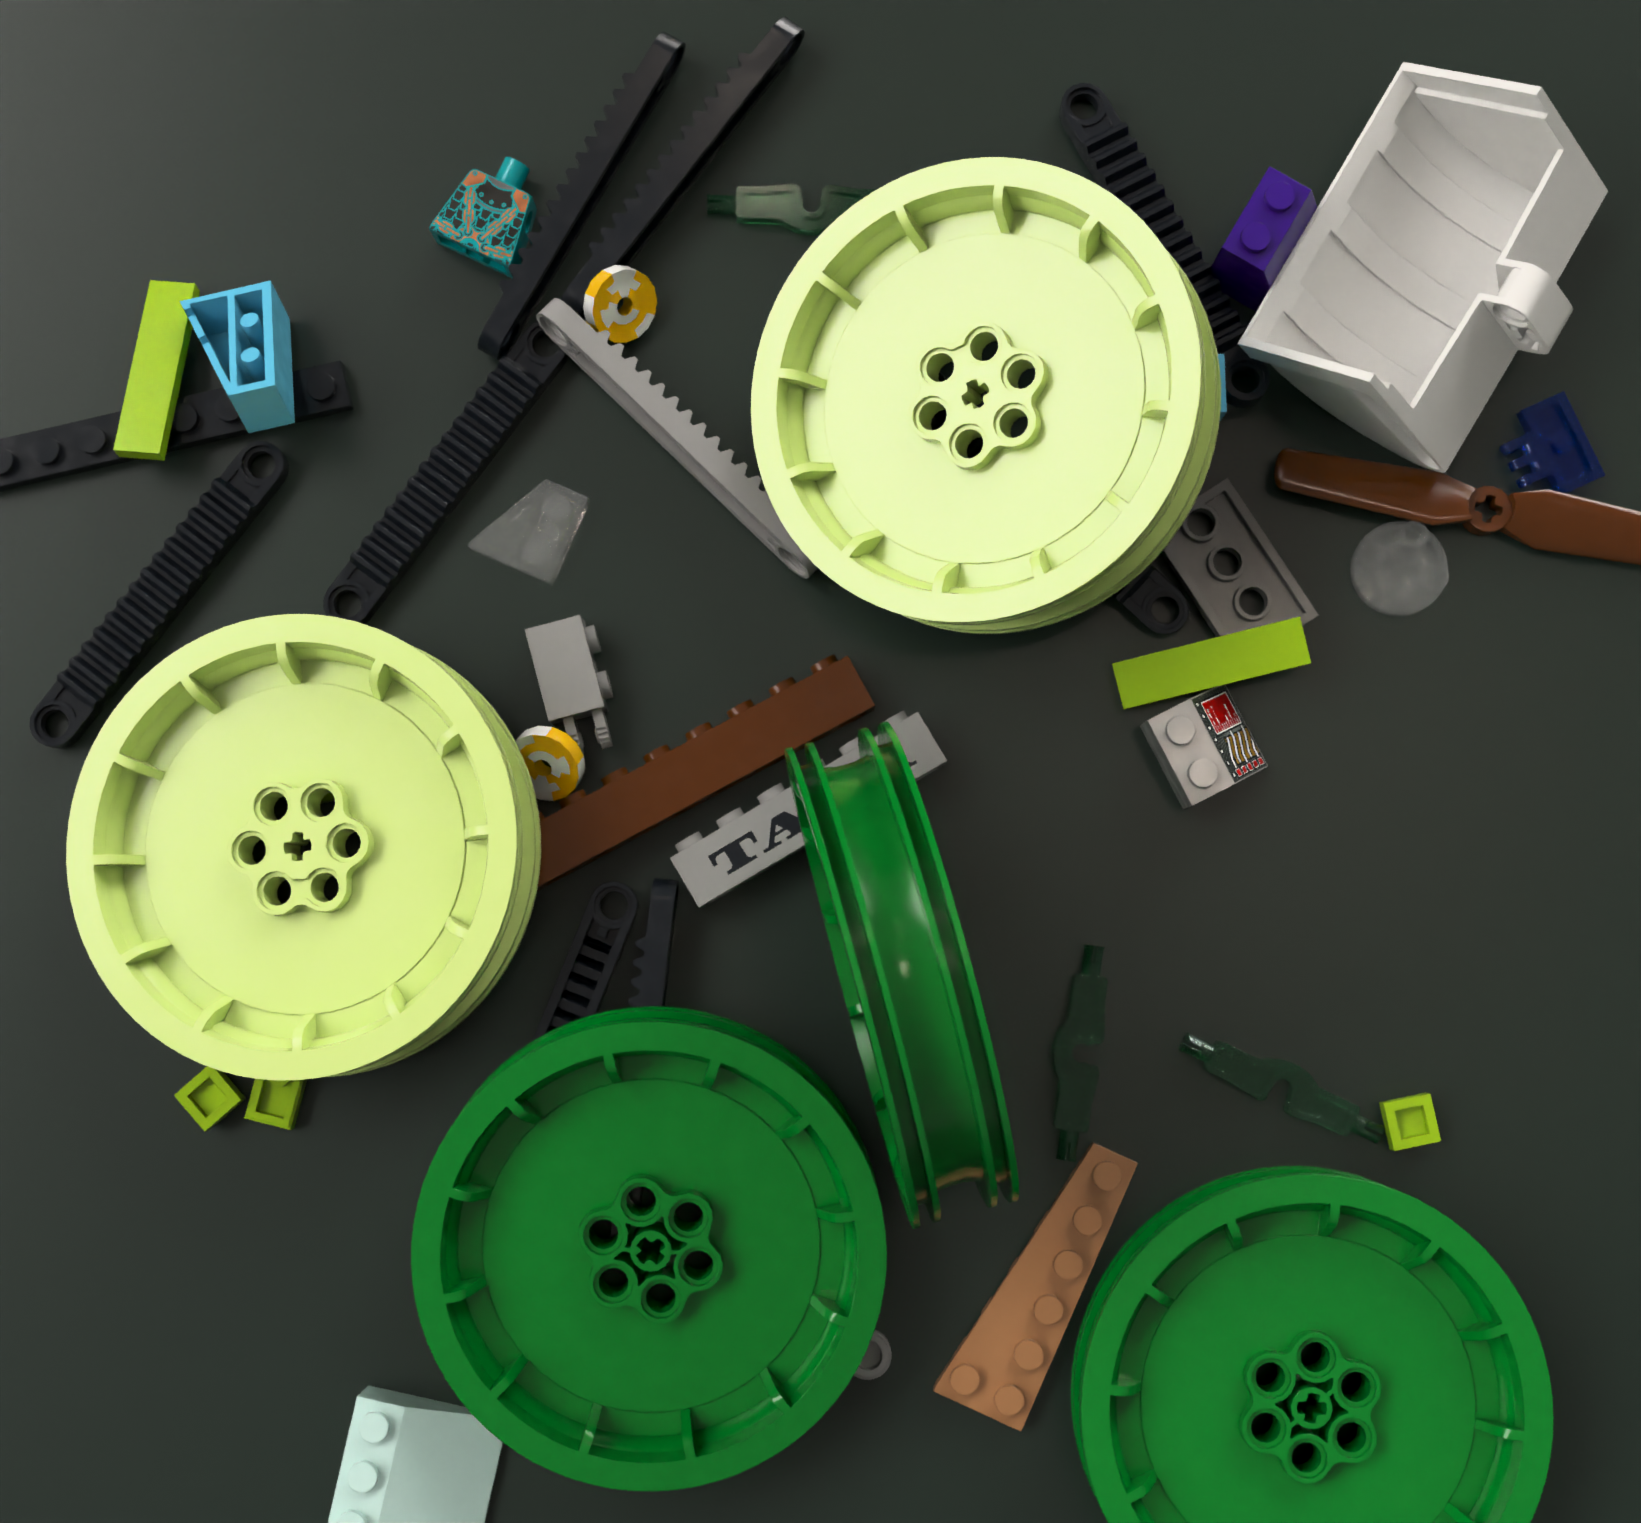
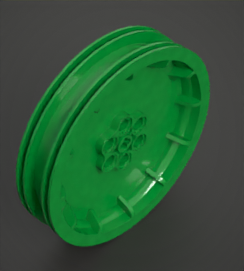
[784,721,1019,1229]
[411,1006,887,1491]
[1070,1165,1554,1523]

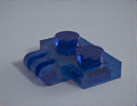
[1499,391,1605,493]

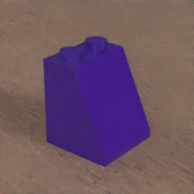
[1211,166,1317,312]

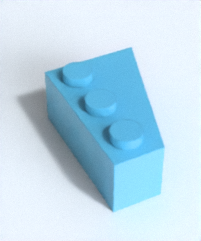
[180,280,295,433]

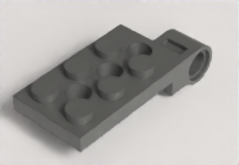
[1161,478,1319,637]

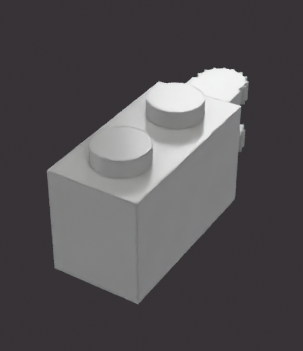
[525,615,613,754]

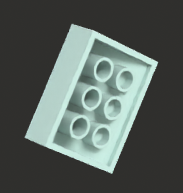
[328,1385,503,1523]

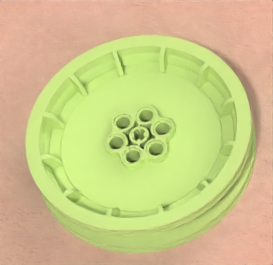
[751,157,1221,634]
[66,614,541,1081]

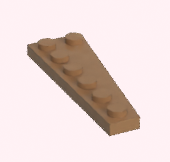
[933,1142,1138,1431]

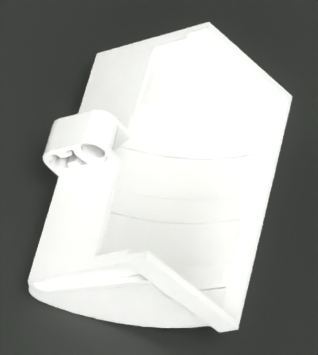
[1238,62,1608,473]

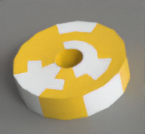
[583,265,657,343]
[516,726,585,801]

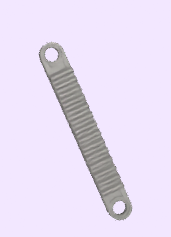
[536,298,818,579]

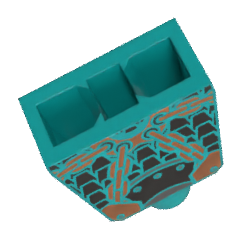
[429,157,537,278]

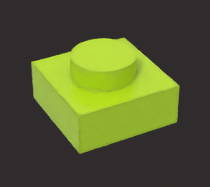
[174,1066,246,1132]
[1379,1092,1441,1151]

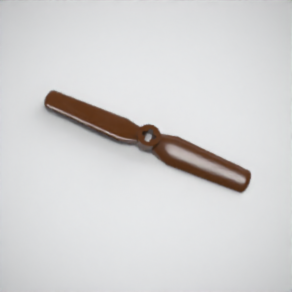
[1274,448,1641,565]

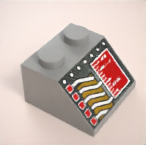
[1140,685,1268,809]

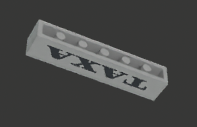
[670,710,947,909]

